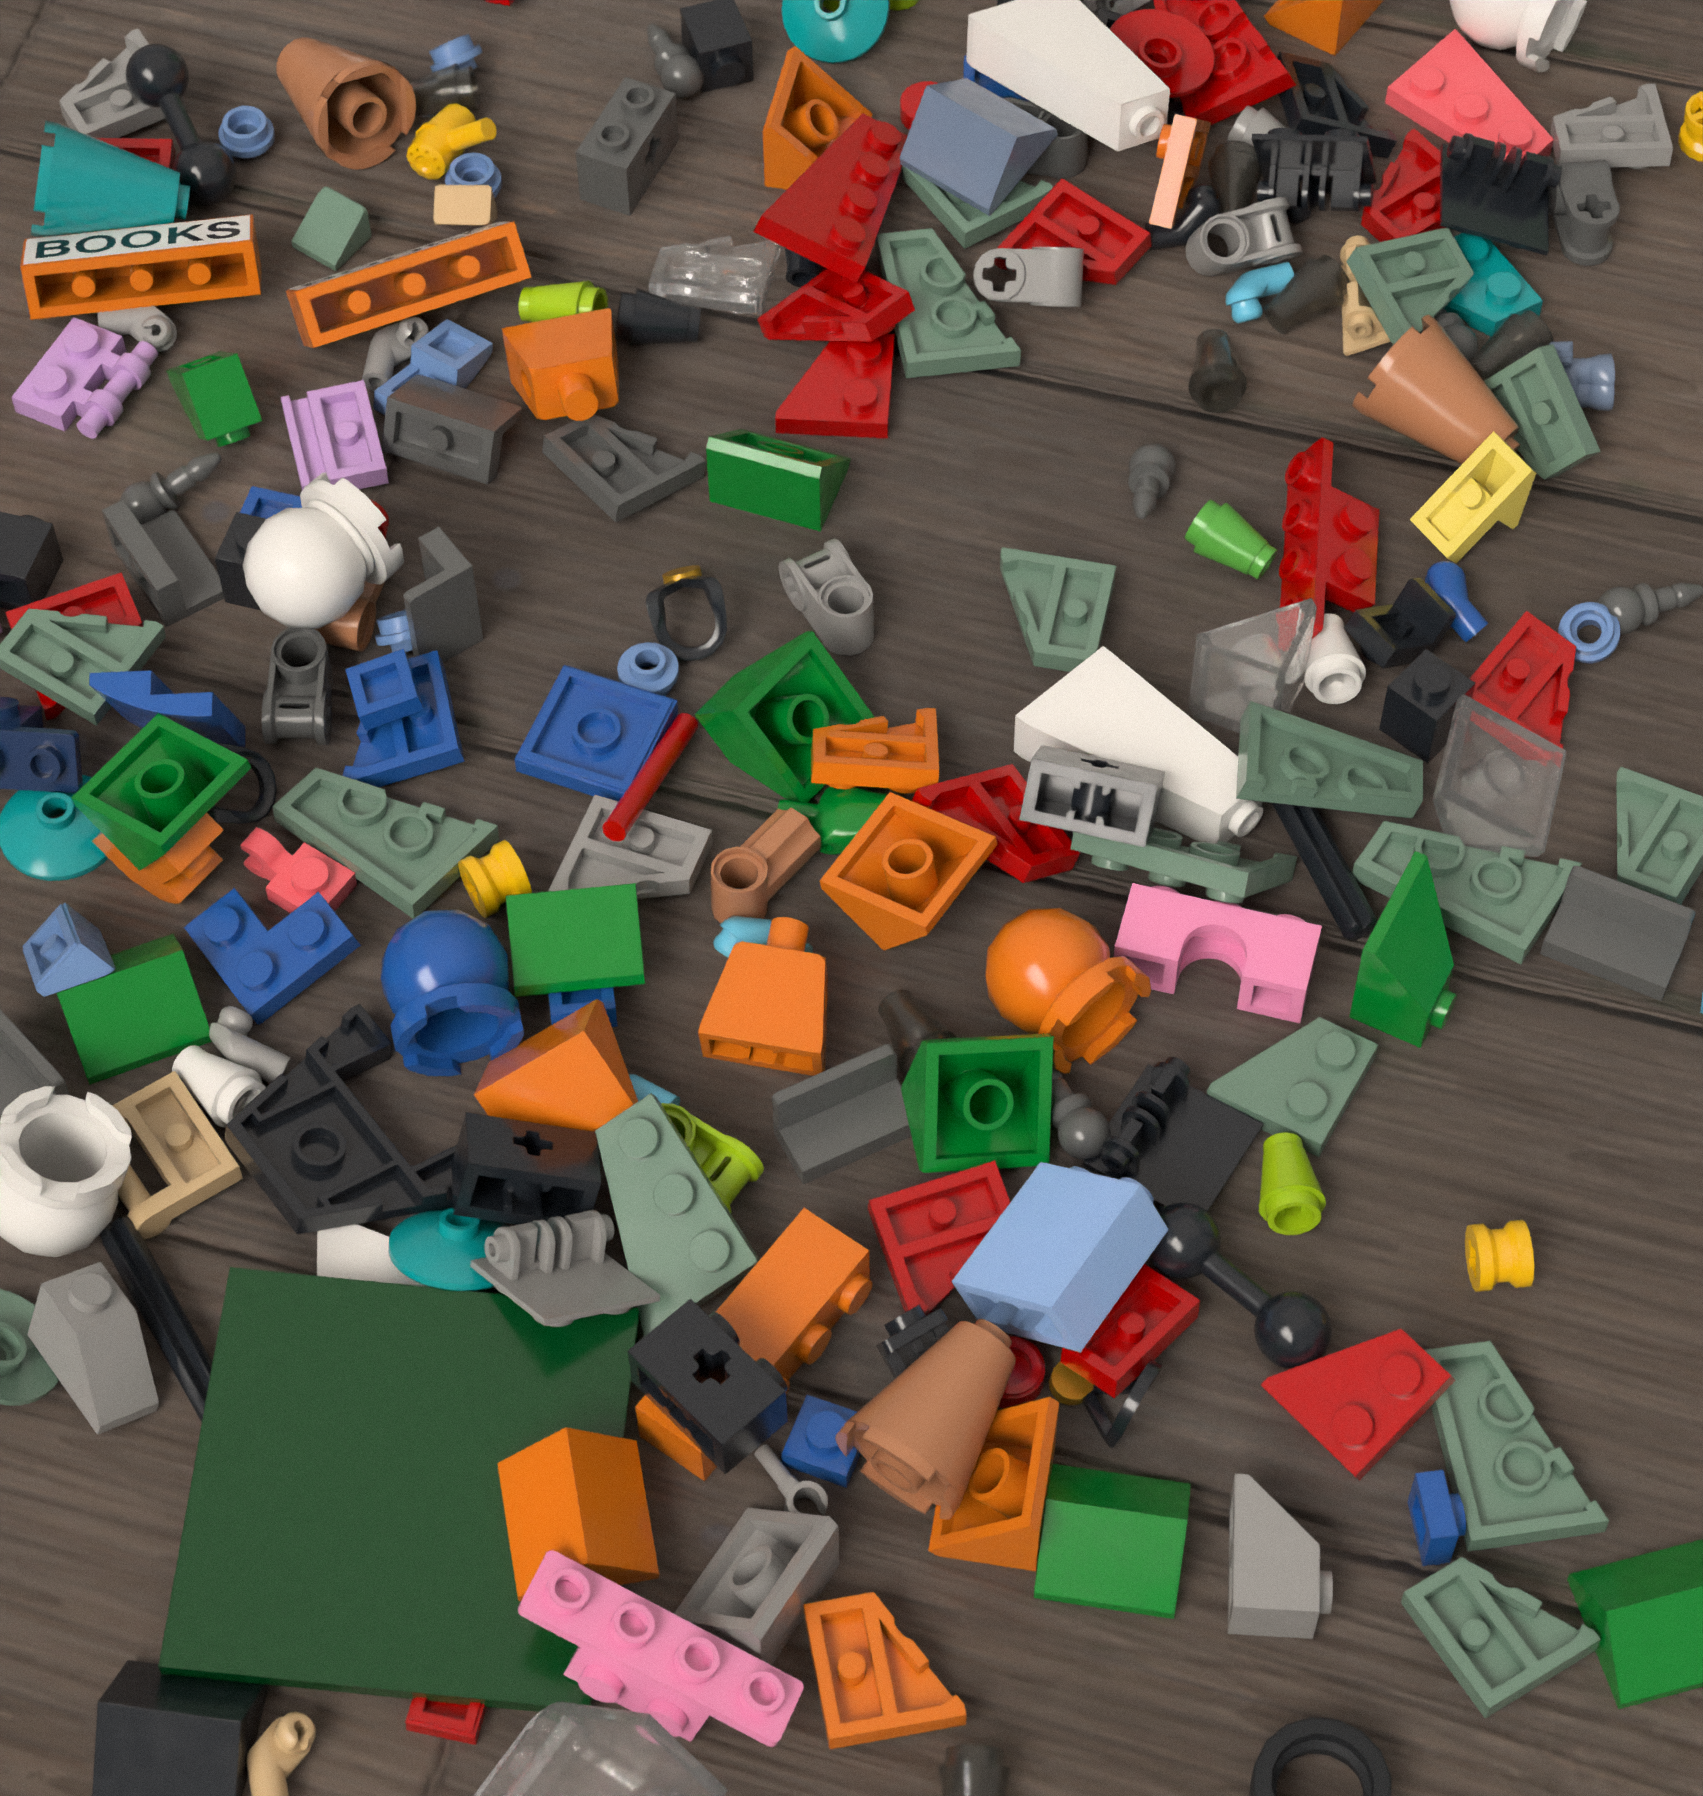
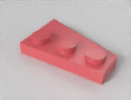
[1385,29,1554,160]

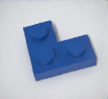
[184,888,361,1025]

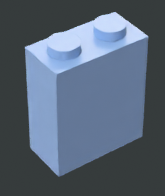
[951,1162,1169,1352]

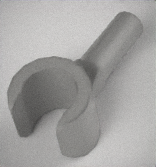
[754,1444,828,1515]

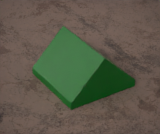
[706,429,851,532]
[71,713,251,871]
[506,883,645,997]
[57,934,212,1085]
[901,1033,1054,1173]
[1033,1464,1191,1619]
[1567,1539,1703,1710]

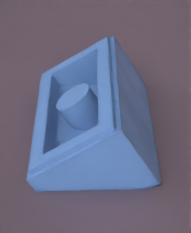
[22,903,116,997]

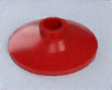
[1110,9,1215,98]

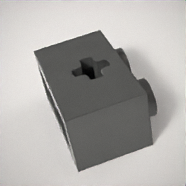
[576,77,679,216]

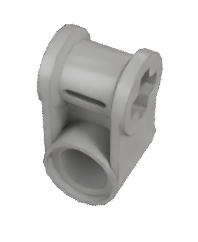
[1185,197,1303,276]
[973,247,1084,307]
[778,538,875,656]

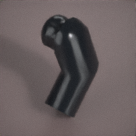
[1145,184,1221,251]

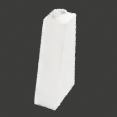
[966,0,1170,152]
[1014,646,1263,843]

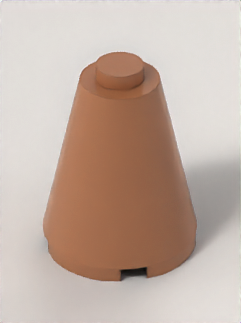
[276,37,416,169]
[1352,314,1520,464]
[835,1319,1016,1520]

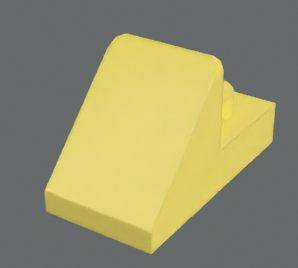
[1410,431,1536,564]

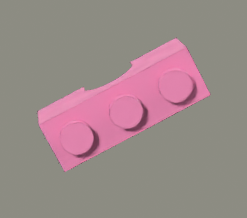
[1114,883,1322,1023]

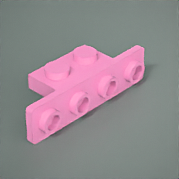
[518,1550,804,1747]

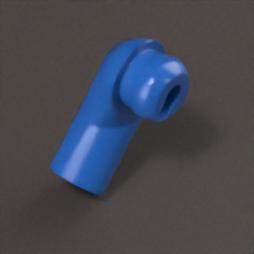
[1425,561,1488,643]

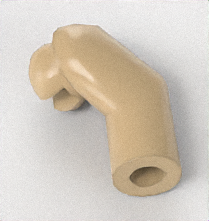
[246,1712,316,1796]

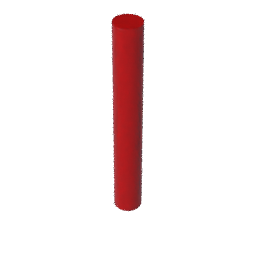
[602,713,698,842]

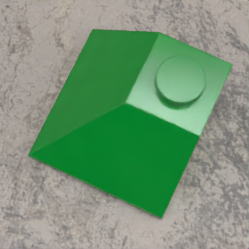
[694,631,875,803]
[1349,851,1457,1048]

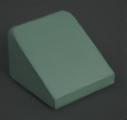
[291,186,372,271]

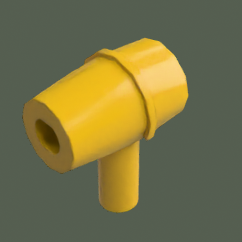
[407,104,497,179]

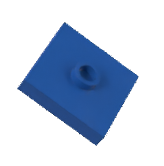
[514,665,678,802]

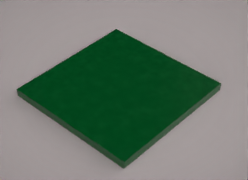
[158,1267,639,1717]

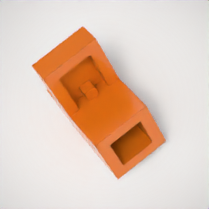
[92,813,224,904]

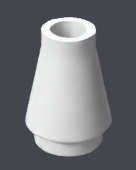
[1304,614,1366,704]
[172,1045,266,1127]

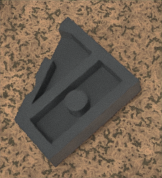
[542,414,706,522]

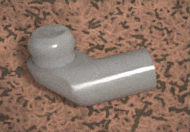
[98,306,177,352]
[362,316,429,391]
[209,1006,291,1083]

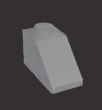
[27,1262,159,1435]
[1227,1474,1333,1639]

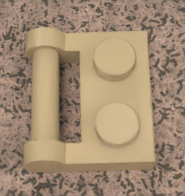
[112,1071,243,1239]

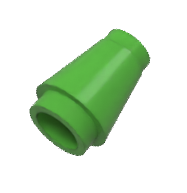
[1185,499,1278,580]

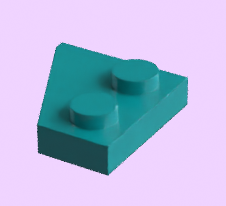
[1444,233,1543,338]

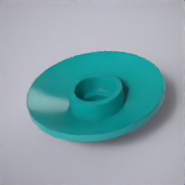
[782,0,890,64]
[0,775,109,881]
[388,1208,509,1291]

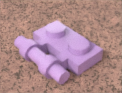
[11,317,158,439]

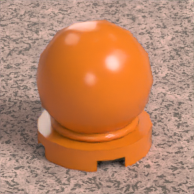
[985,908,1151,1074]

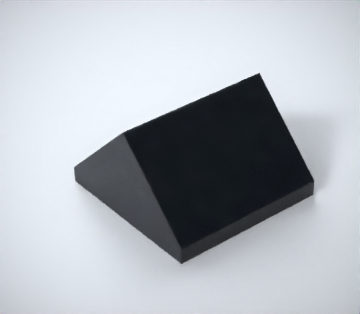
[92,1660,269,1796]

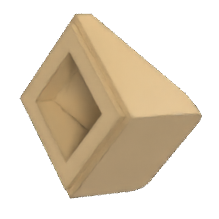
[433,185,497,225]

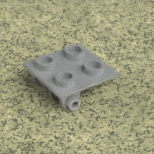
[470,1210,660,1327]

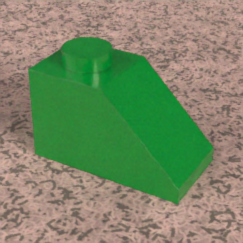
[166,351,262,447]

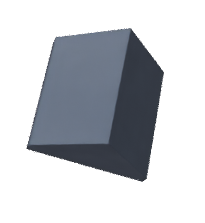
[899,78,1057,216]

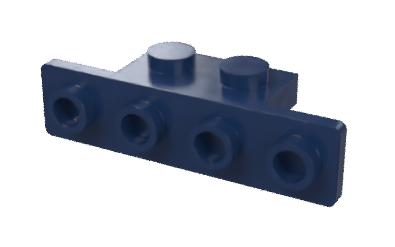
[0,697,83,793]

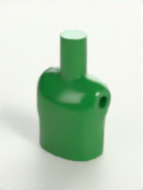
[777,787,888,855]

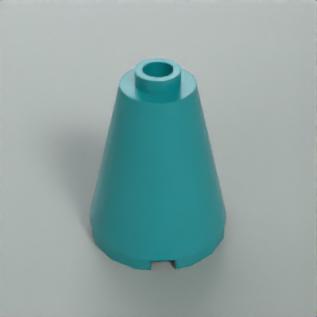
[31,121,190,237]

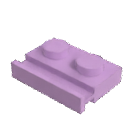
[281,380,389,490]

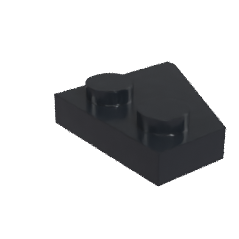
[1277,52,1397,158]

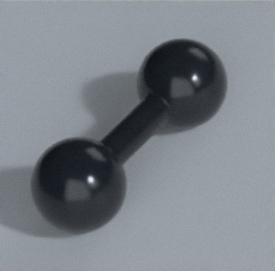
[125,44,237,206]
[1149,1202,1332,1369]

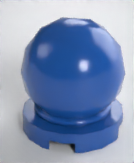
[381,910,524,1076]

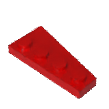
[1153,0,1296,125]
[753,113,907,283]

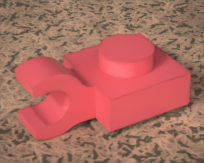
[240,827,357,913]

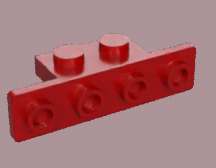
[1276,437,1379,656]

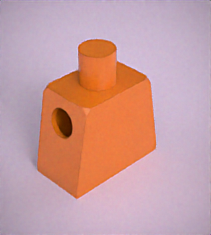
[502,308,619,421]
[698,917,828,1076]

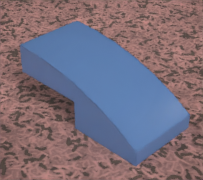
[373,319,493,415]

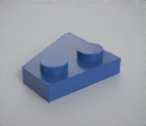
[342,650,465,787]

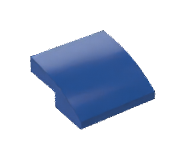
[89,670,246,748]

